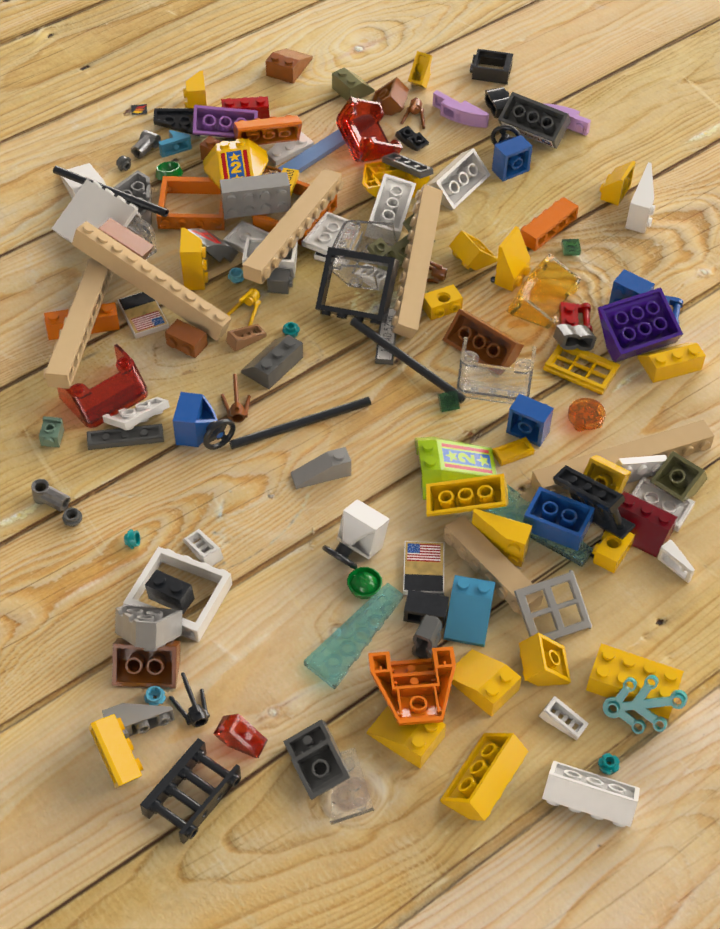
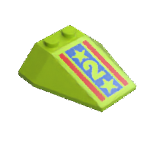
[415,437,496,500]

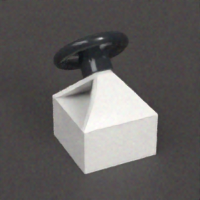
[322,499,389,569]

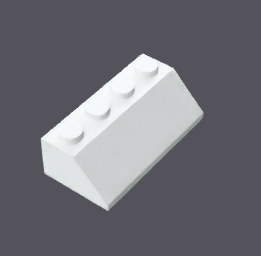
[427,148,490,210]
[542,761,640,827]

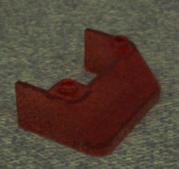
[57,344,148,428]

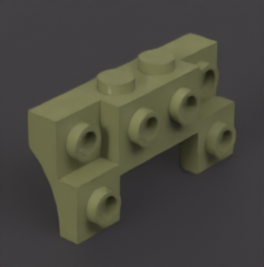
[367,214,435,271]

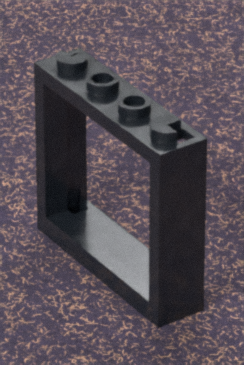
[315,247,400,325]

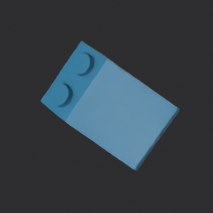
[443,575,495,647]

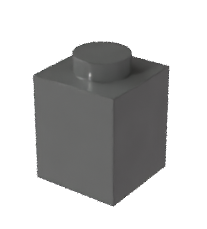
[267,268,294,294]

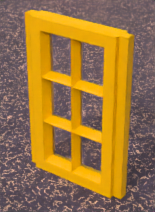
[543,344,621,395]

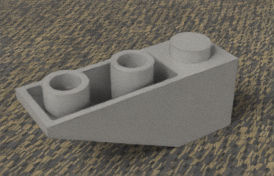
[102,703,175,739]

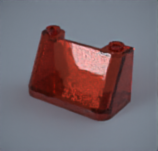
[336,97,403,163]

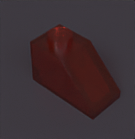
[213,714,268,758]

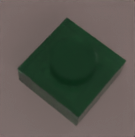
[561,239,581,256]
[437,390,460,412]

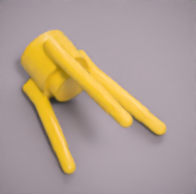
[227,288,261,326]

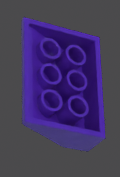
[597,287,683,363]

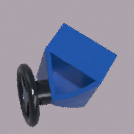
[491,125,533,181]
[173,392,236,450]

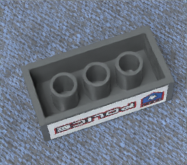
[498,92,571,149]

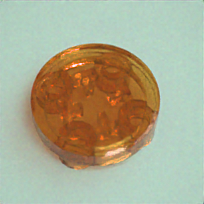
[568,398,606,432]

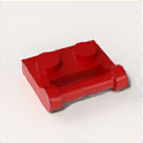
[559,301,593,332]

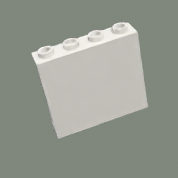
[51,179,142,243]

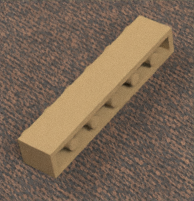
[444,515,543,618]

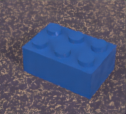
[523,487,595,551]

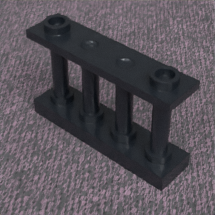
[553,465,635,539]
[140,738,241,844]

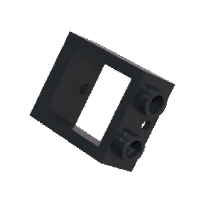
[470,49,513,84]

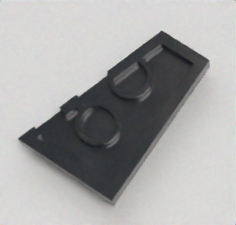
[153,108,200,137]

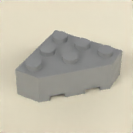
[113,170,152,233]
[115,604,182,652]

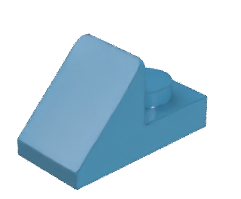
[159,130,192,158]

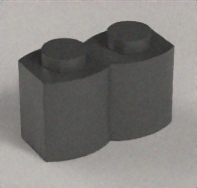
[553,324,597,351]
[412,614,442,659]

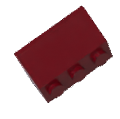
[603,491,678,558]

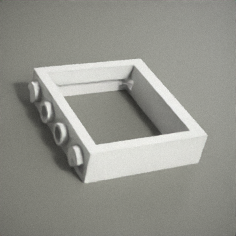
[123,546,232,642]

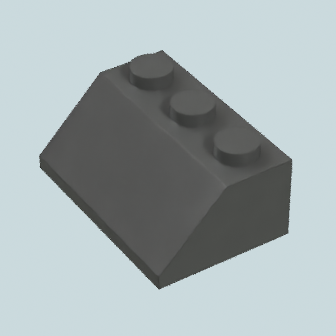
[241,335,303,389]

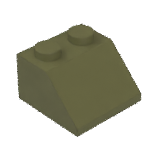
[332,68,375,104]
[650,451,707,502]

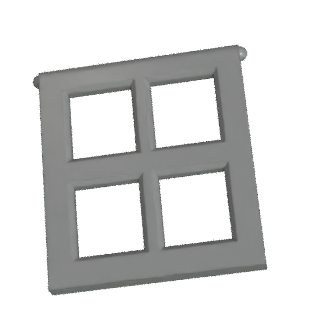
[514,570,592,640]

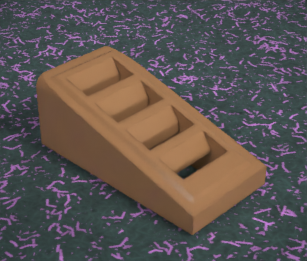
[226,324,267,351]

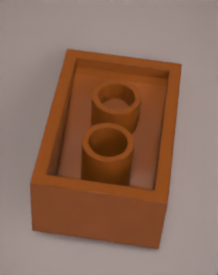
[266,48,313,84]

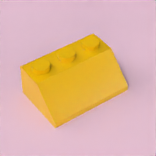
[180,228,208,290]
[637,343,706,383]
[88,714,144,789]

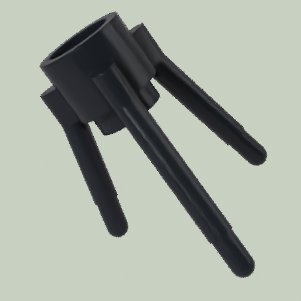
[169,672,210,727]

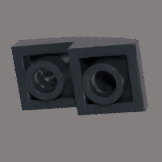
[395,126,429,151]

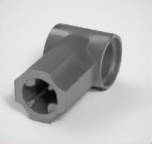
[131,130,161,159]
[31,479,70,512]

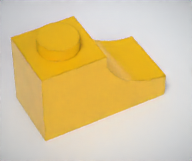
[408,51,433,88]

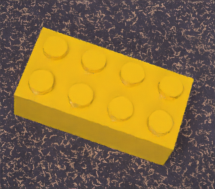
[586,643,684,719]

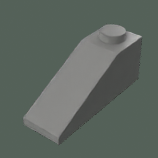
[291,447,351,489]

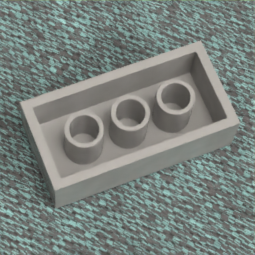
[220,172,291,219]

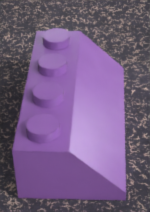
[192,105,258,138]

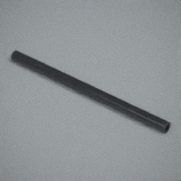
[53,165,169,217]
[350,317,466,403]
[229,396,371,449]

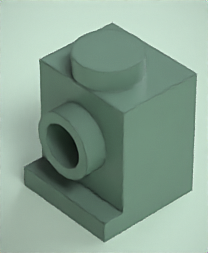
[39,416,65,447]

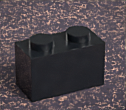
[145,569,195,614]
[403,590,449,628]

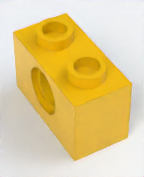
[422,284,463,320]
[592,531,635,573]

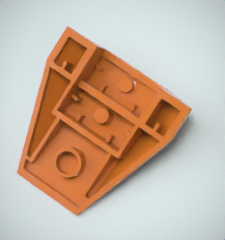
[368,646,456,726]

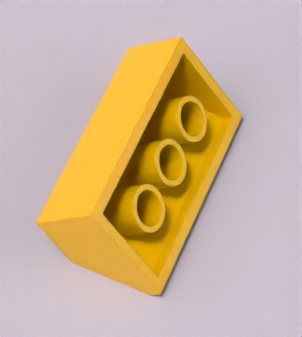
[426,473,508,517]
[440,733,528,821]

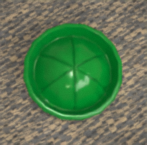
[155,161,183,180]
[347,567,382,599]

